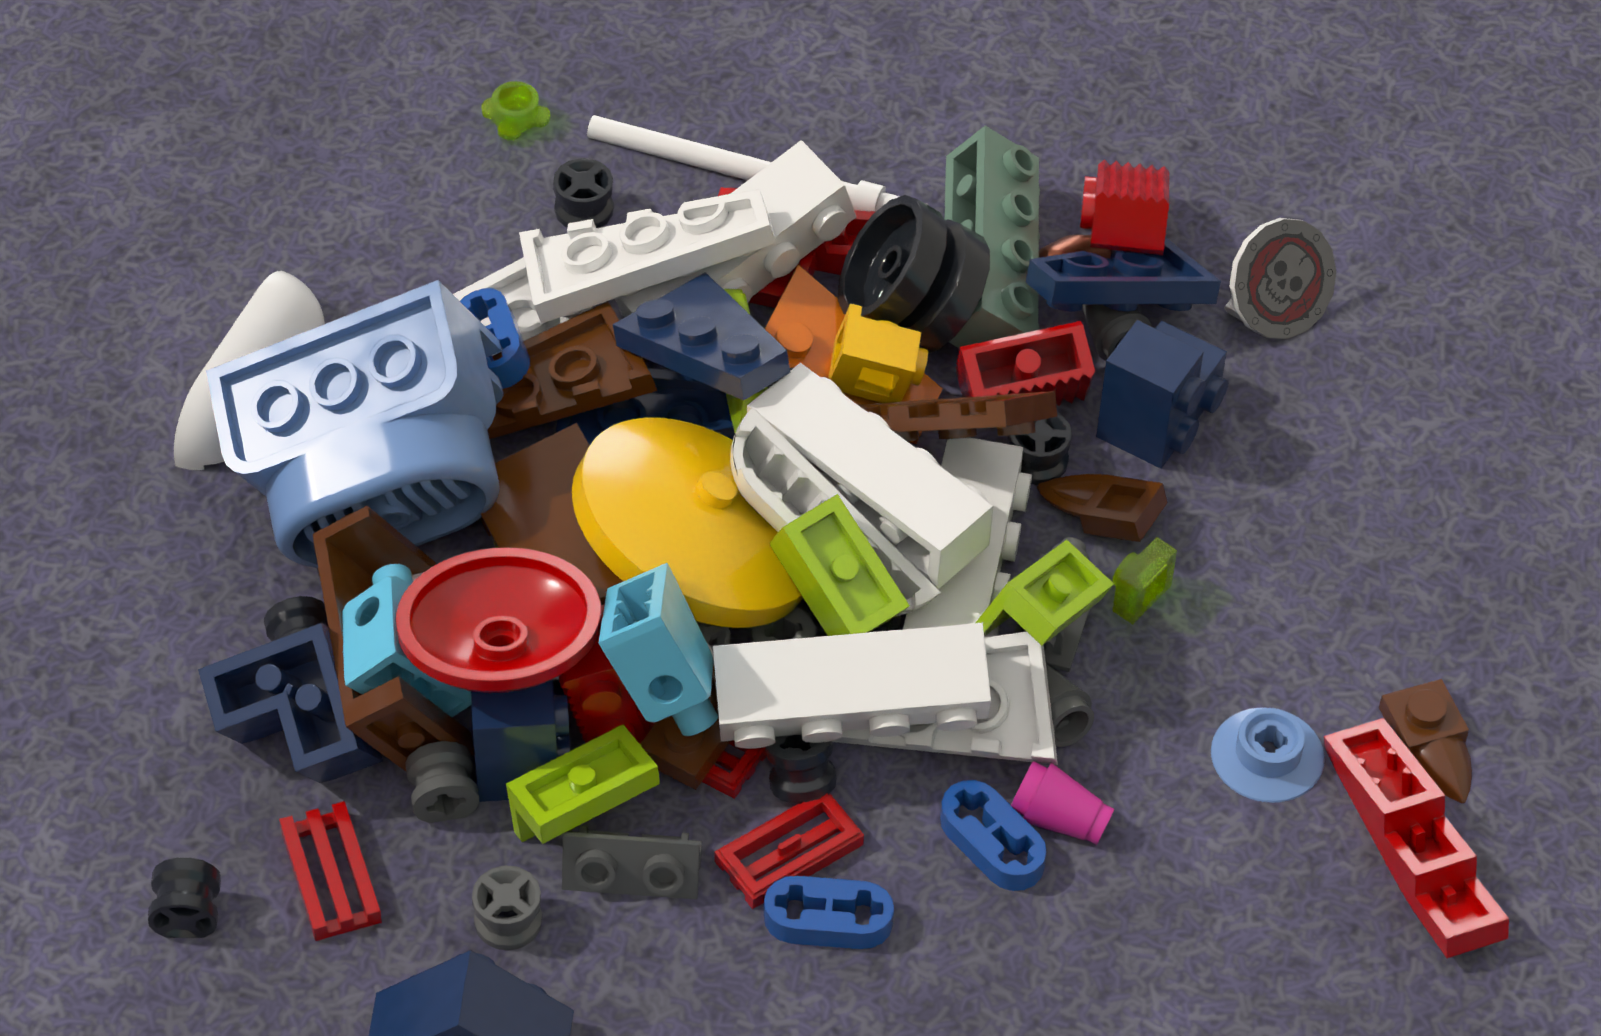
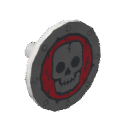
[1224,218,1337,339]

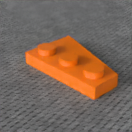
[765,265,943,444]

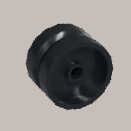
[838,195,990,353]

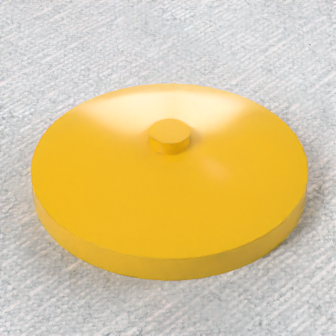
[572,418,803,628]

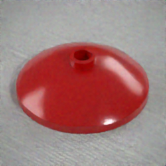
[396,548,601,693]

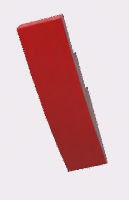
[1324,718,1509,958]

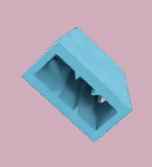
[598,563,718,736]
[342,564,472,717]

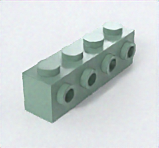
[944,126,1040,348]

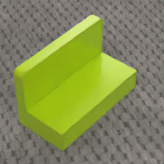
[770,494,910,636]
[975,540,1114,646]
[506,725,660,844]

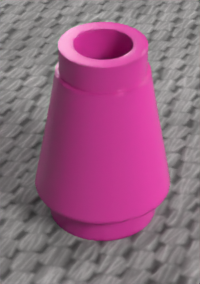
[1011,761,1114,845]

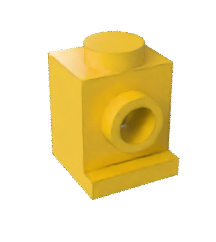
[828,303,928,403]

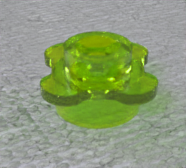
[481,81,551,140]

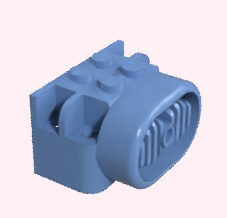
[206,280,503,568]

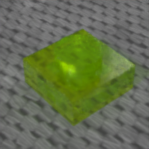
[1112,537,1177,625]

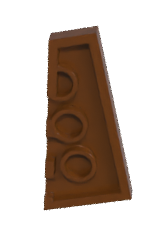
[487,301,657,439]
[858,391,1057,441]

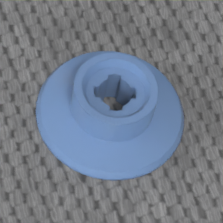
[1211,708,1325,803]

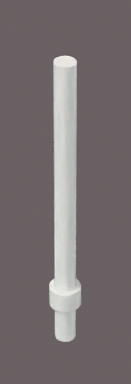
[587,115,929,211]

